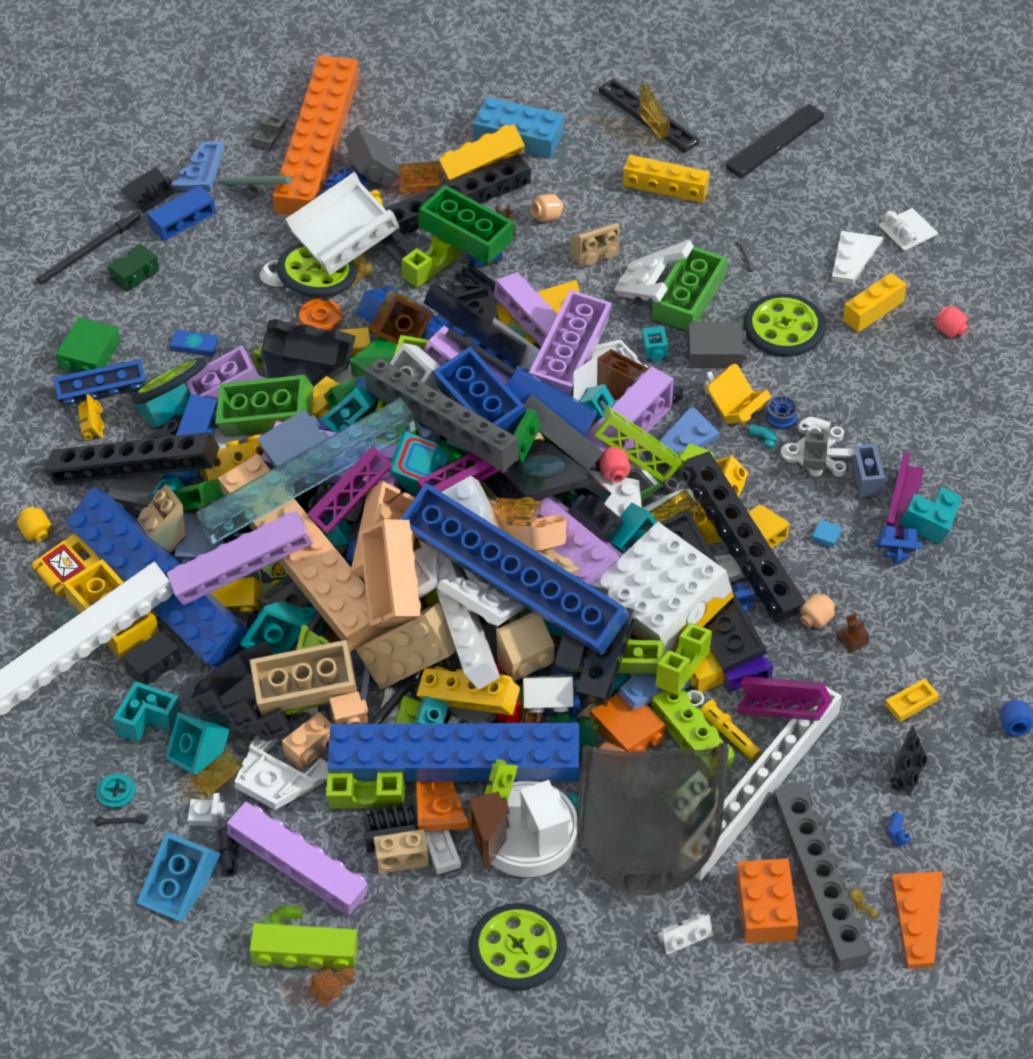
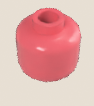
[935,306,969,338]
[598,447,631,482]

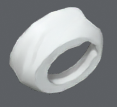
[260,260,291,287]

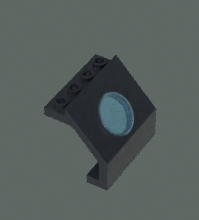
[483,440,612,515]

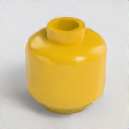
[17,507,52,542]

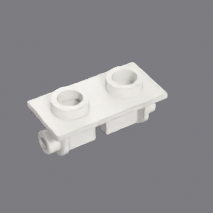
[657,914,713,954]

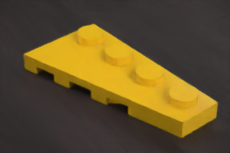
[496,280,579,323]

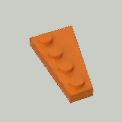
[416,782,469,832]
[891,871,943,969]

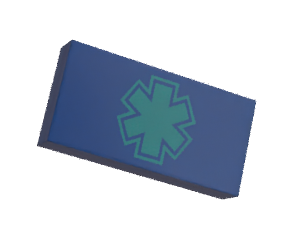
[170,330,219,357]

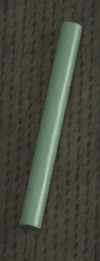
[225,175,292,185]

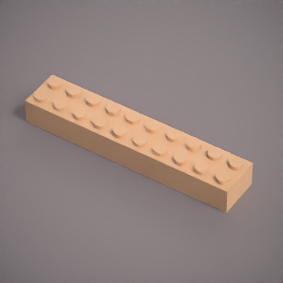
[218,454,390,652]

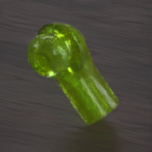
[267,906,303,925]

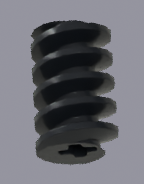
[363,801,416,832]

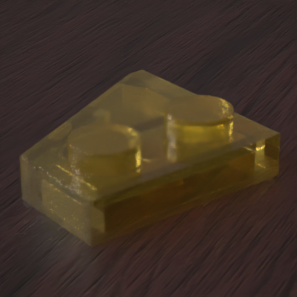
[639,83,669,139]
[649,490,700,523]
[496,497,541,526]
[190,747,244,799]

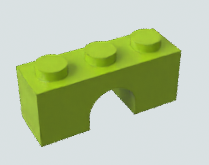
[402,236,462,288]
[655,623,712,695]
[326,772,405,809]

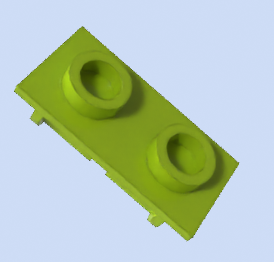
[484,759,518,803]

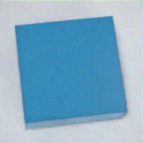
[812,520,842,548]

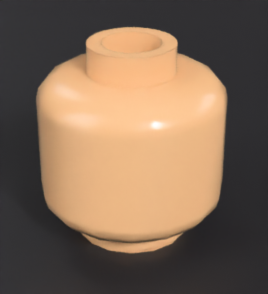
[531,194,563,223]
[800,594,835,629]

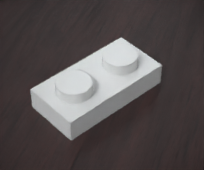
[424,830,461,875]

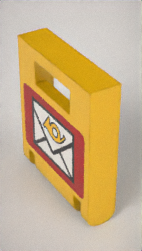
[31,533,101,597]

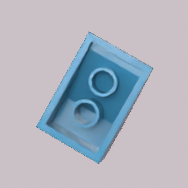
[137,832,221,922]

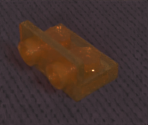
[398,161,442,192]

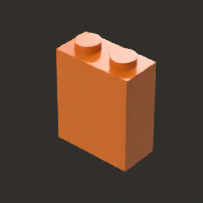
[591,693,666,761]

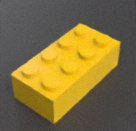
[63,559,159,659]

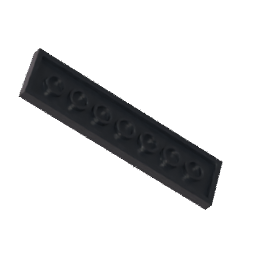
[660,510,767,674]

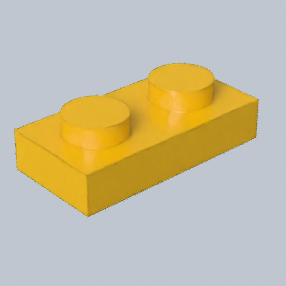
[885,678,939,722]

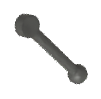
[737,238,755,272]

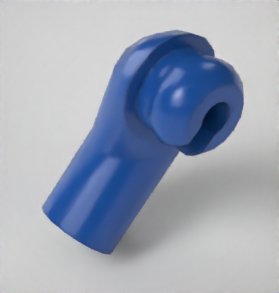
[887,812,911,846]

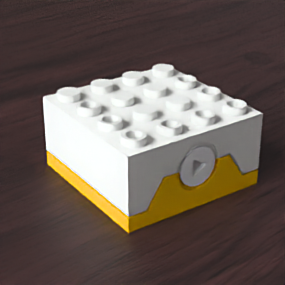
[592,522,734,654]

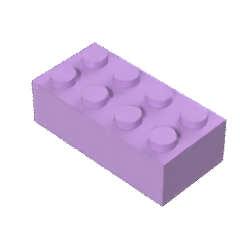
[531,497,619,585]

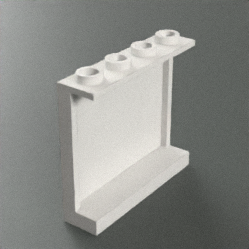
[285,172,400,275]

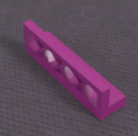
[307,445,394,534]
[887,452,924,540]
[417,453,500,492]
[737,676,832,721]

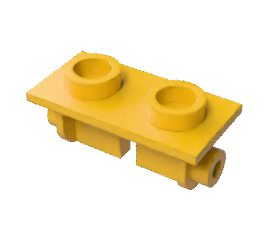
[78,394,104,440]

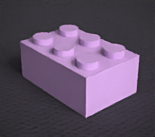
[186,345,261,401]

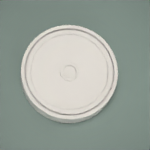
[491,781,578,877]

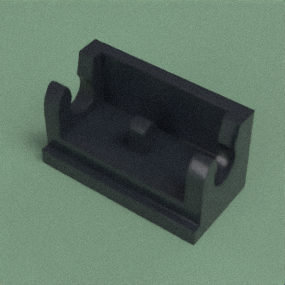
[567,493,625,542]

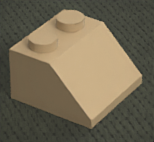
[496,612,554,682]

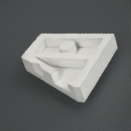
[413,545,439,598]

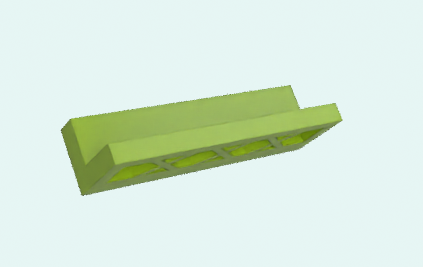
[594,406,682,483]

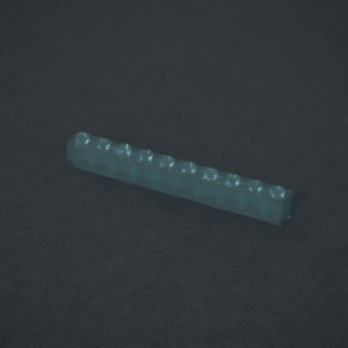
[196,398,416,544]

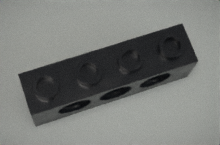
[574,607,636,707]

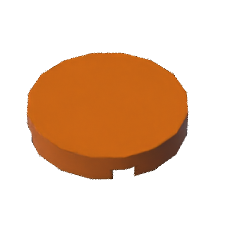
[299,298,342,331]

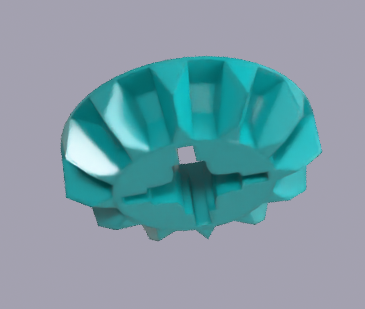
[96,773,136,810]

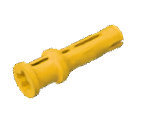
[700,700,762,762]

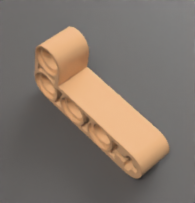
[489,501,566,551]

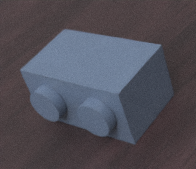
[851,443,885,498]

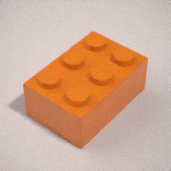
[736,858,798,944]

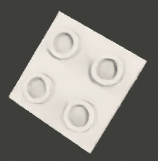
[879,208,938,251]

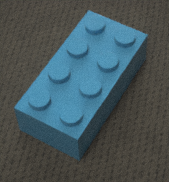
[473,97,564,159]

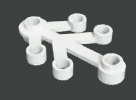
[781,426,862,477]

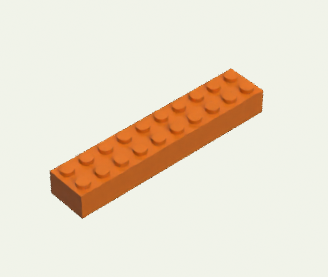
[273,55,359,215]

